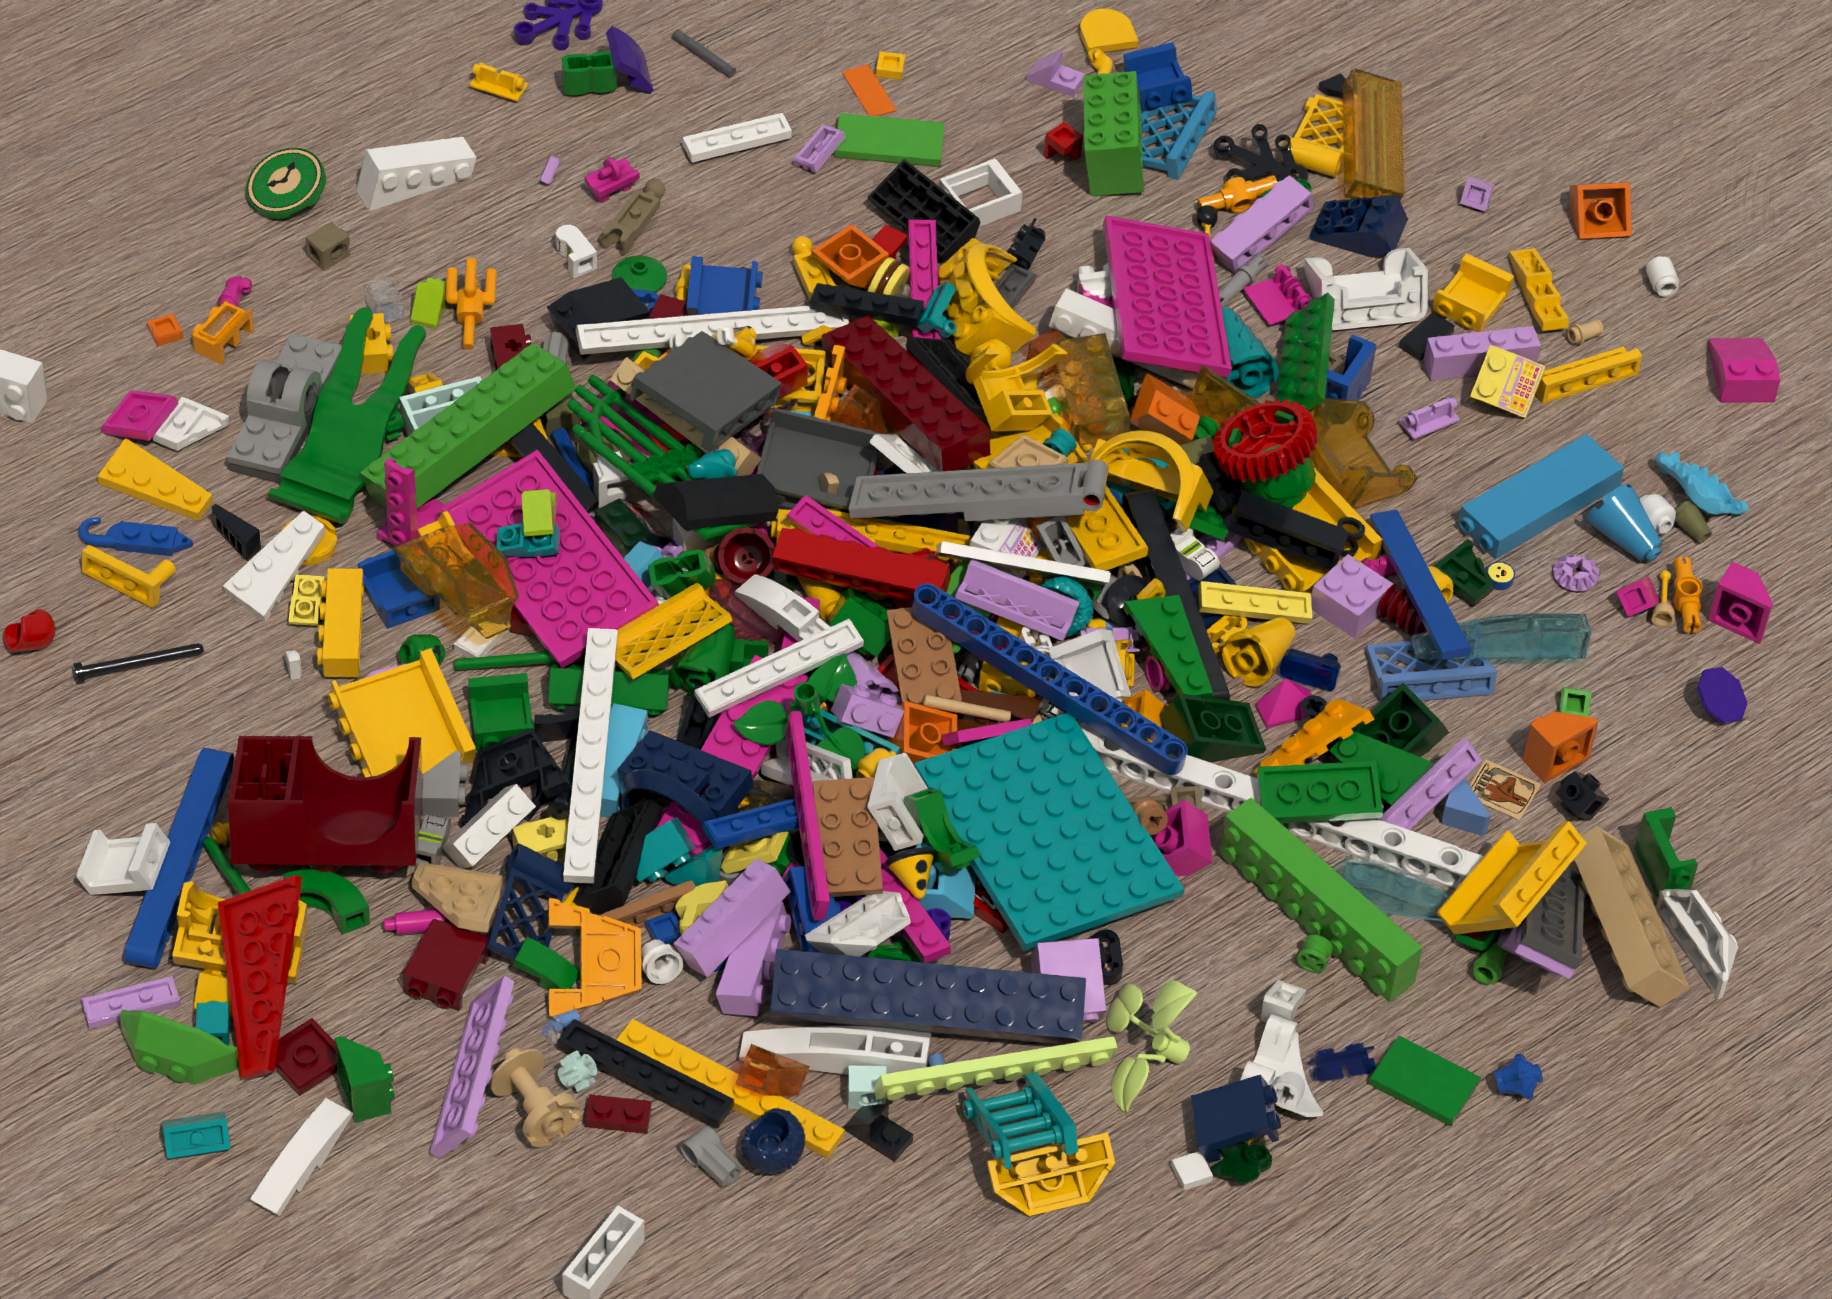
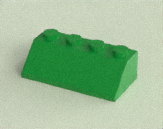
[548,663,671,715]

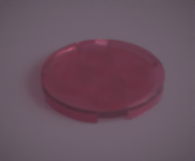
[709,579,785,643]

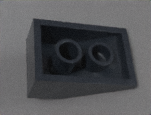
[547,277,651,360]

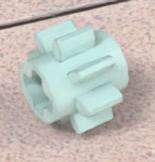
[558,1051,597,1092]

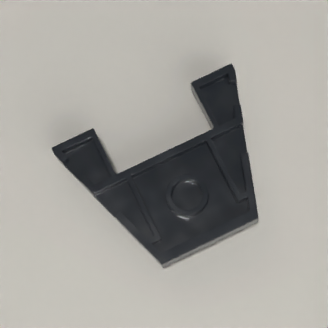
[460,728,572,826]

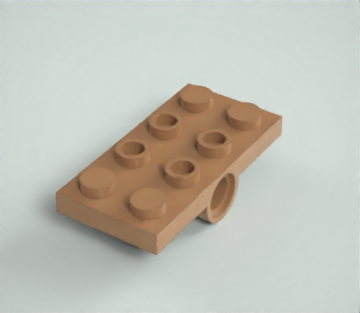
[887,607,962,712]
[813,777,883,897]

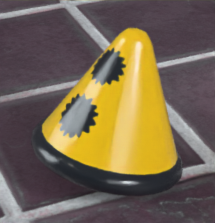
[885,847,936,899]

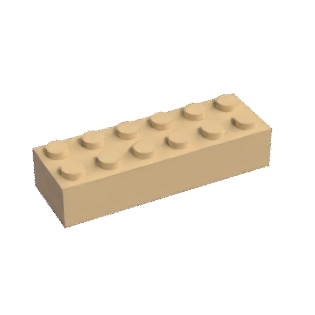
[1572,826,1690,1008]

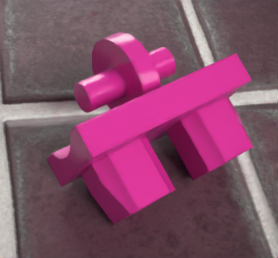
[584,157,640,203]

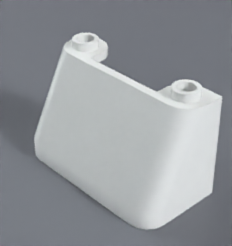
[1305,248,1428,330]

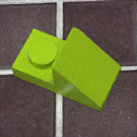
[410,277,448,329]
[522,489,558,537]

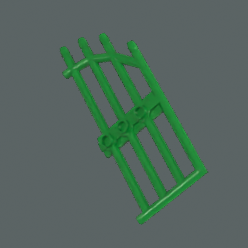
[567,375,766,541]

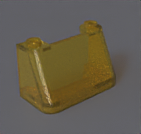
[1309,398,1418,509]

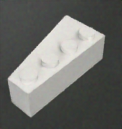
[356,137,477,212]

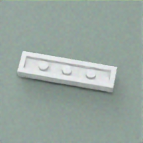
[683,113,792,163]

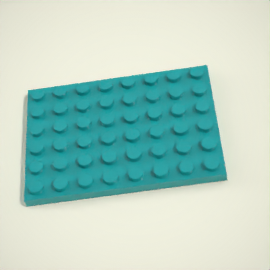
[914,713,1185,951]

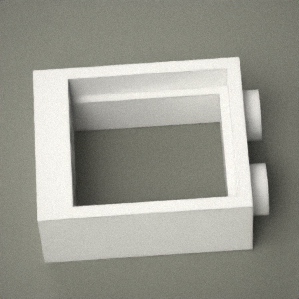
[939,158,1023,227]

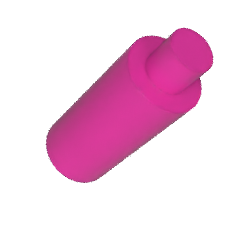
[384,909,445,935]

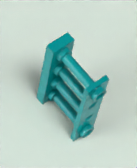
[963,1072,1078,1169]

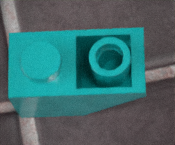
[636,817,696,883]

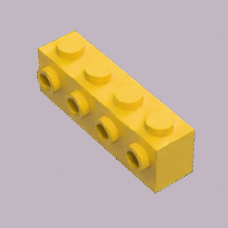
[317,568,364,677]

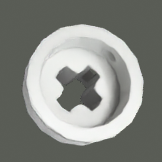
[641,940,683,984]

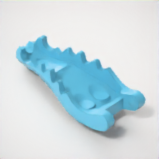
[1655,452,1749,514]

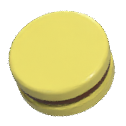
[868,257,910,297]

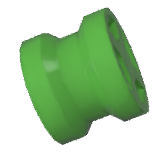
[1297,935,1333,973]

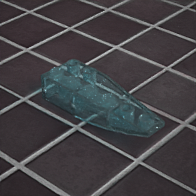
[1411,613,1592,660]

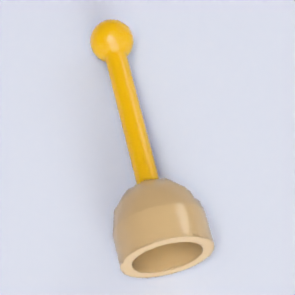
[1652,570,1675,628]

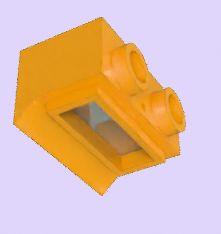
[192,301,254,365]

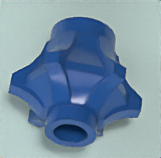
[1495,1053,1543,1099]

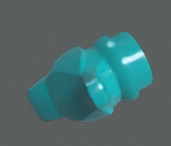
[686,449,737,479]

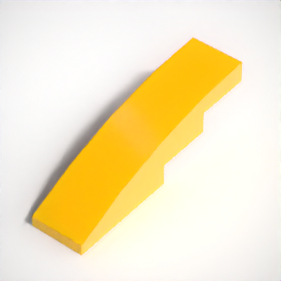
[1509,248,1569,331]

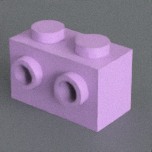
[831,684,904,738]

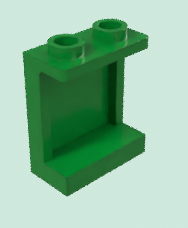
[468,673,535,752]
[1634,807,1698,899]

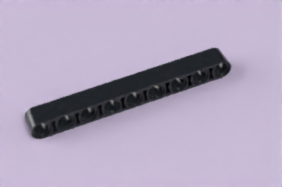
[1122,488,1230,700]

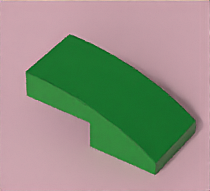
[513,937,580,989]

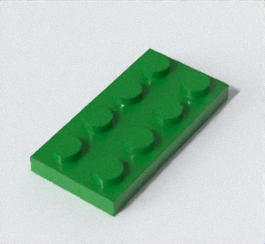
[1257,761,1383,823]

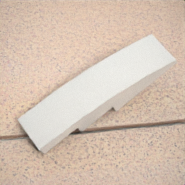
[250,1098,353,1217]

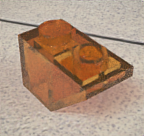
[830,384,888,434]
[736,1044,810,1096]

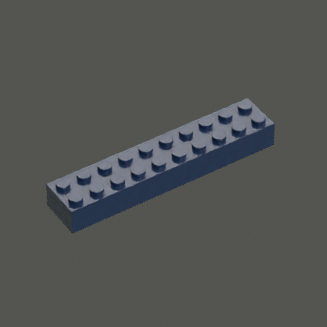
[769,949,1086,1044]

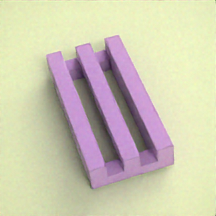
[793,124,846,173]

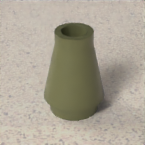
[1675,501,1712,543]

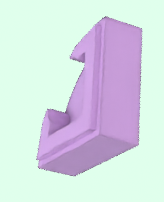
[540,155,560,184]

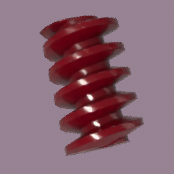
[1377,584,1430,640]

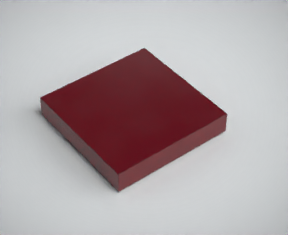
[275,1018,337,1096]

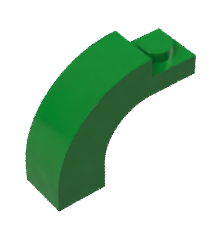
[904,787,980,874]
[283,869,370,935]

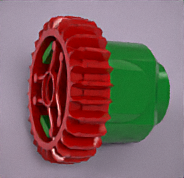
[1213,398,1318,508]

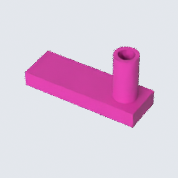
[942,718,1032,746]

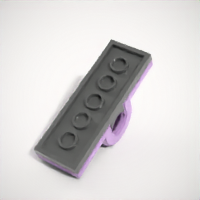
[1497,868,1584,979]

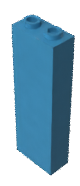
[1458,433,1624,560]

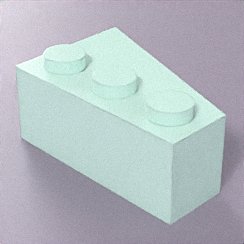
[400,376,482,436]

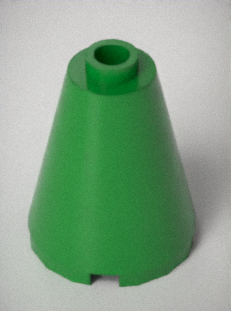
[670,620,736,697]

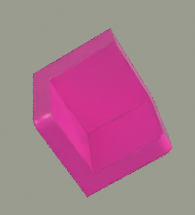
[1616,575,1660,617]

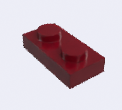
[585,1094,652,1134]

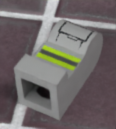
[411,813,451,868]

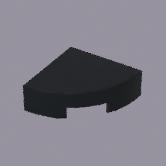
[1318,74,1355,98]

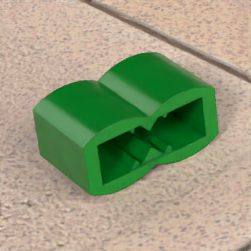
[562,52,617,95]
[648,549,717,598]

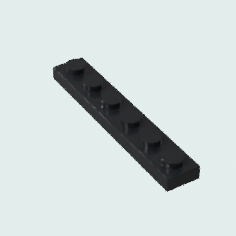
[557,1019,734,1128]

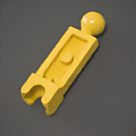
[792,236,837,300]

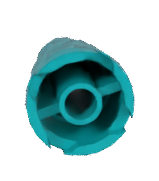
[1222,307,1279,399]

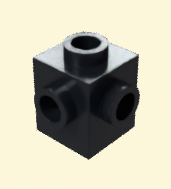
[1555,771,1609,820]

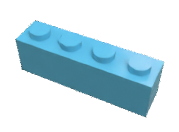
[601,703,648,818]

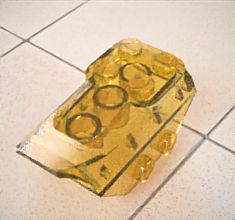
[393,522,519,639]

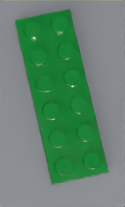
[1277,292,1335,410]

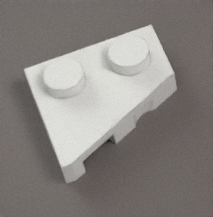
[153,397,229,451]

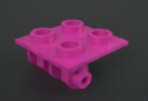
[1243,264,1311,326]

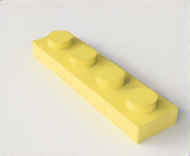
[1198,581,1312,624]

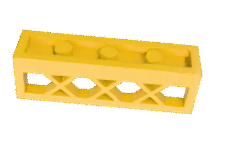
[1536,346,1643,404]

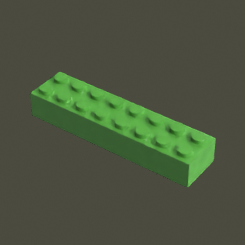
[360,343,576,509]
[1220,798,1423,1002]

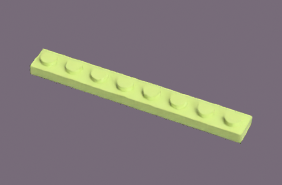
[874,1036,1118,1100]

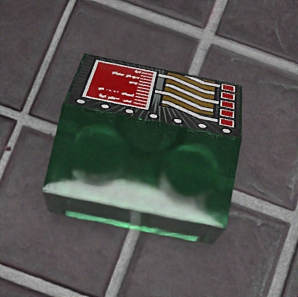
[595,498,673,558]

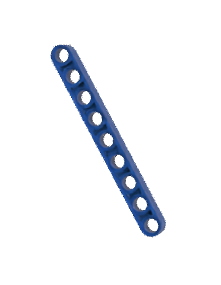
[124,747,234,969]

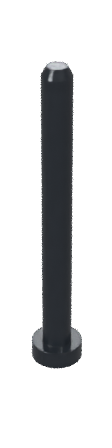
[73,643,204,683]
[549,732,578,820]

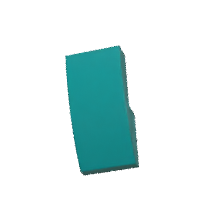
[496,523,560,557]

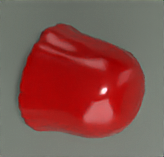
[3,609,56,652]

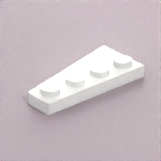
[223,511,326,622]

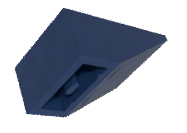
[1310,195,1408,257]

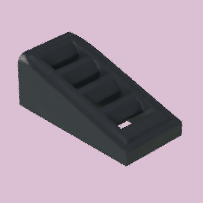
[212,504,261,561]

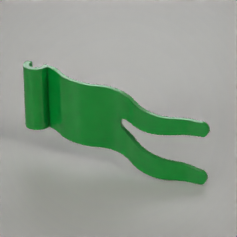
[268,308,426,524]

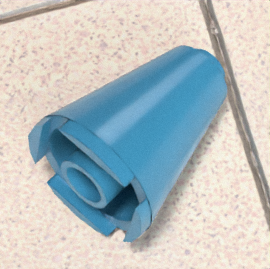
[1586,484,1663,562]

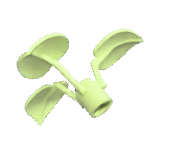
[1106,980,1198,1113]

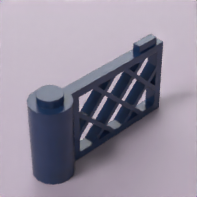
[485,843,575,961]

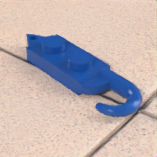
[78,517,193,556]

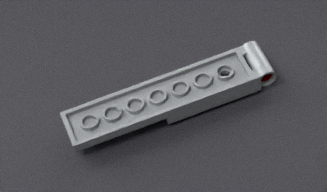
[849,460,1109,522]

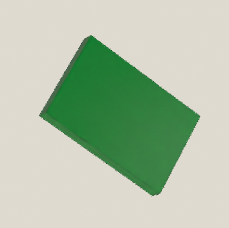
[1369,1036,1481,1126]

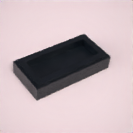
[1399,312,1455,361]

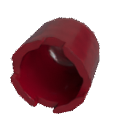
[718,527,774,584]

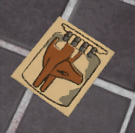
[1470,759,1541,820]

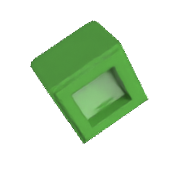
[1559,687,1592,717]

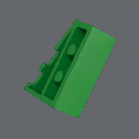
[1329,730,1434,807]

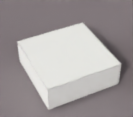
[1171,1151,1213,1191]

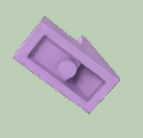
[1026,50,1085,97]

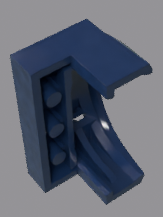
[618,730,754,853]

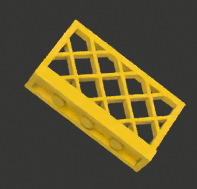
[615,582,733,679]

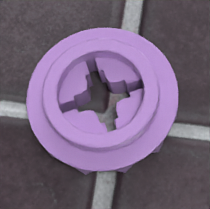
[1553,552,1599,591]

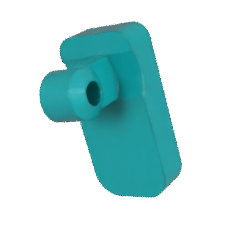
[917,281,957,338]

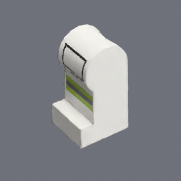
[556,225,597,279]
[1170,527,1220,581]

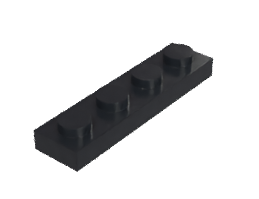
[810,283,924,327]

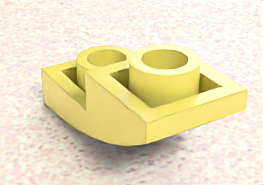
[288,575,325,626]

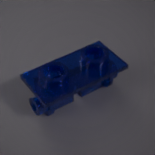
[1308,1043,1376,1082]

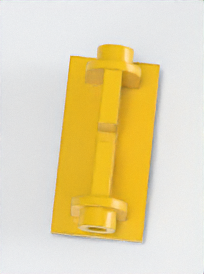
[469,62,529,102]

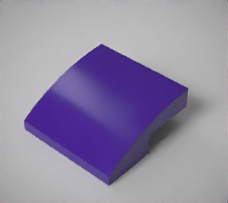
[606,26,654,94]

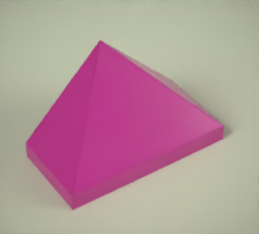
[1255,678,1312,729]

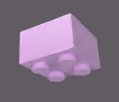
[1311,554,1393,638]

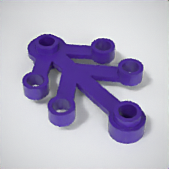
[514,0,603,50]

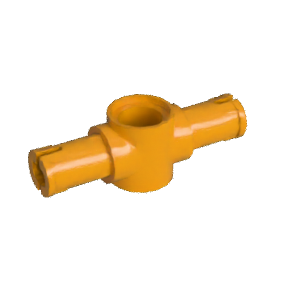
[1198,175,1277,213]
[1672,557,1703,633]

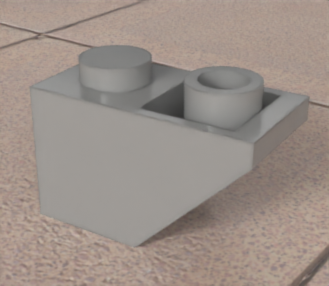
[422,751,467,817]

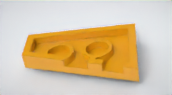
[814,345,847,422]

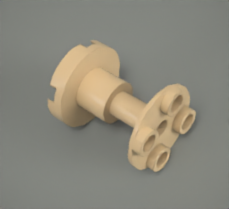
[488,1048,582,1147]

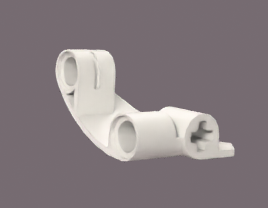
[1241,1014,1324,1117]

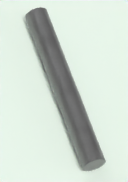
[672,29,736,77]

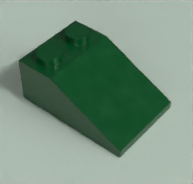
[1352,683,1450,757]
[1160,693,1266,763]

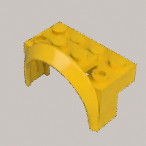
[938,238,1036,356]
[1089,431,1214,532]
[172,881,308,984]

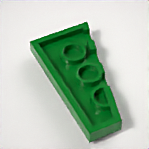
[1122,595,1213,698]

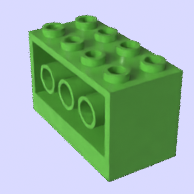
[1083,71,1144,196]

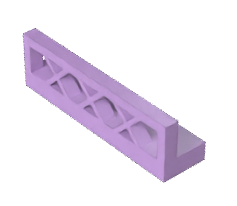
[955,559,1080,641]

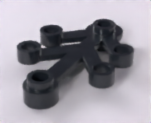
[1213,124,1308,197]

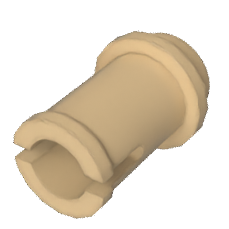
[1567,319,1604,345]

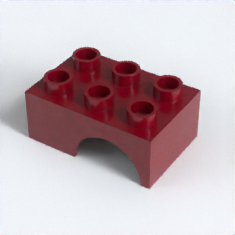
[228,736,423,872]

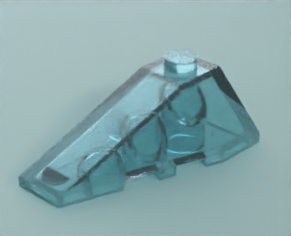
[1343,856,1453,922]

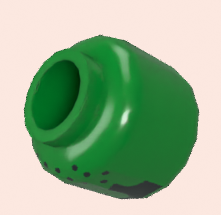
[399,634,445,666]

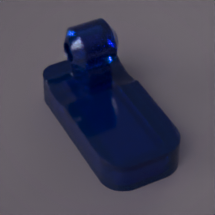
[1280,649,1341,691]

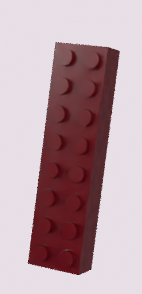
[822,315,991,472]

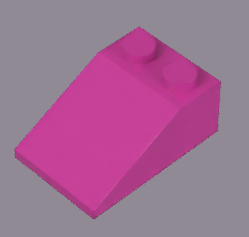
[1708,338,1780,403]

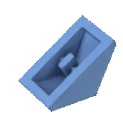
[1441,778,1491,836]

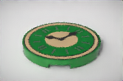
[246,148,326,219]

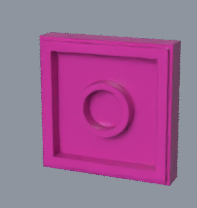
[101,390,179,441]

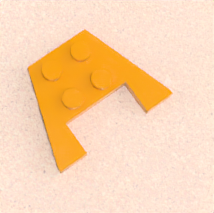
[548,898,642,1019]

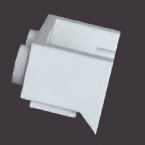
[593,451,630,519]

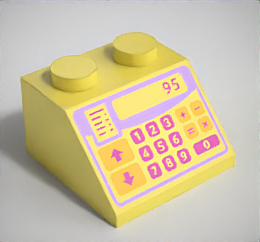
[1470,345,1546,418]

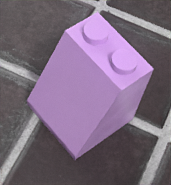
[1030,938,1106,1023]

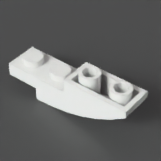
[734,574,830,642]

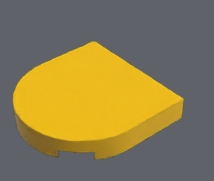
[1080,9,1138,54]

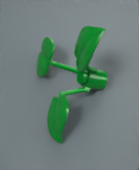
[734,653,865,772]

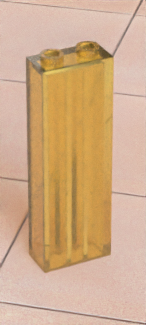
[1343,68,1404,200]

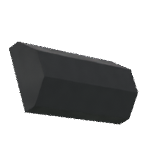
[867,159,981,261]
[906,337,990,428]
[653,474,778,530]
[573,797,662,914]

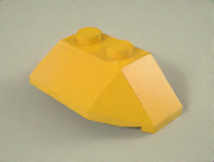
[986,1132,1115,1216]

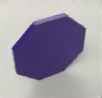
[1697,667,1748,724]

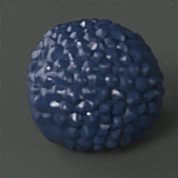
[741,1108,805,1174]

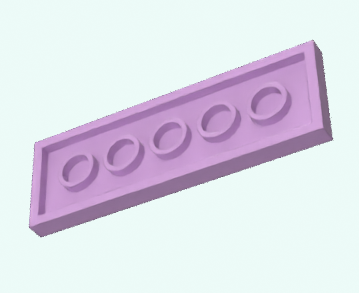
[430,976,514,1158]

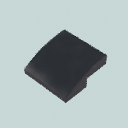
[1199,452,1243,513]

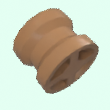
[1133,797,1168,835]

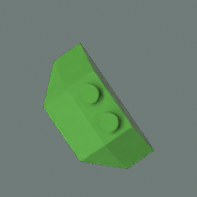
[119,1010,239,1085]

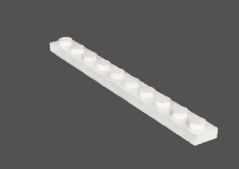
[575,306,849,355]
[563,628,618,883]

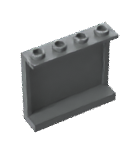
[629,331,782,452]
[757,408,881,513]

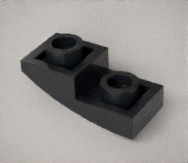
[534,705,580,742]

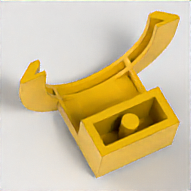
[965,344,1068,431]

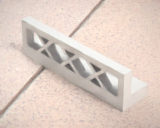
[761,738,853,787]

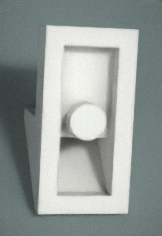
[1261,980,1307,1023]

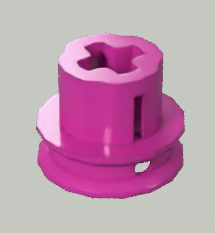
[1145,655,1171,692]

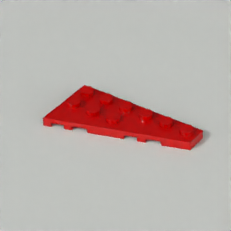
[218,875,302,1080]

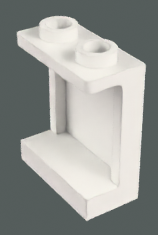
[1048,629,1131,711]
[867,753,928,851]
[77,823,170,895]

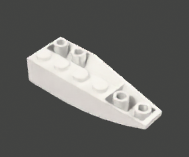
[739,1024,932,1075]

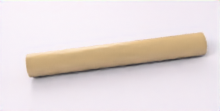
[922,695,1011,722]

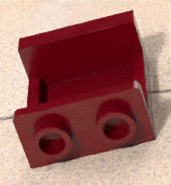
[403,918,491,1011]

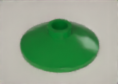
[612,255,667,293]

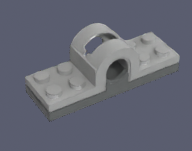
[227,333,342,483]

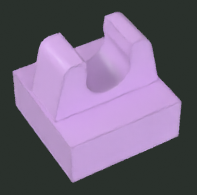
[1460,176,1495,211]

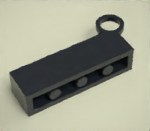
[1228,490,1365,570]

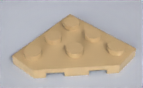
[412,862,506,933]

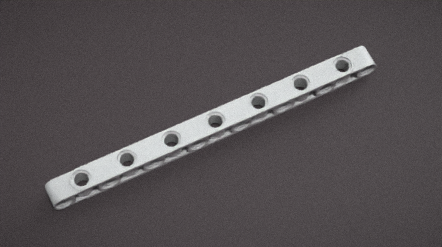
[1079,722,1484,889]

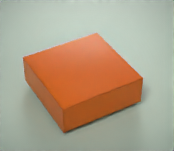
[147,313,184,347]

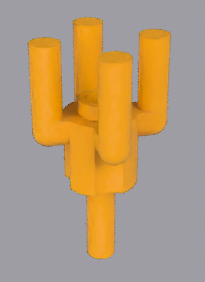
[445,258,497,350]

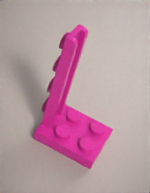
[377,458,445,565]

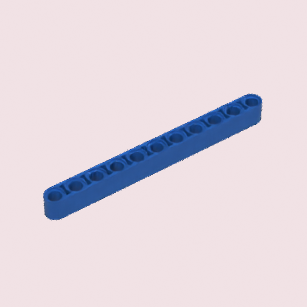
[912,583,1187,775]

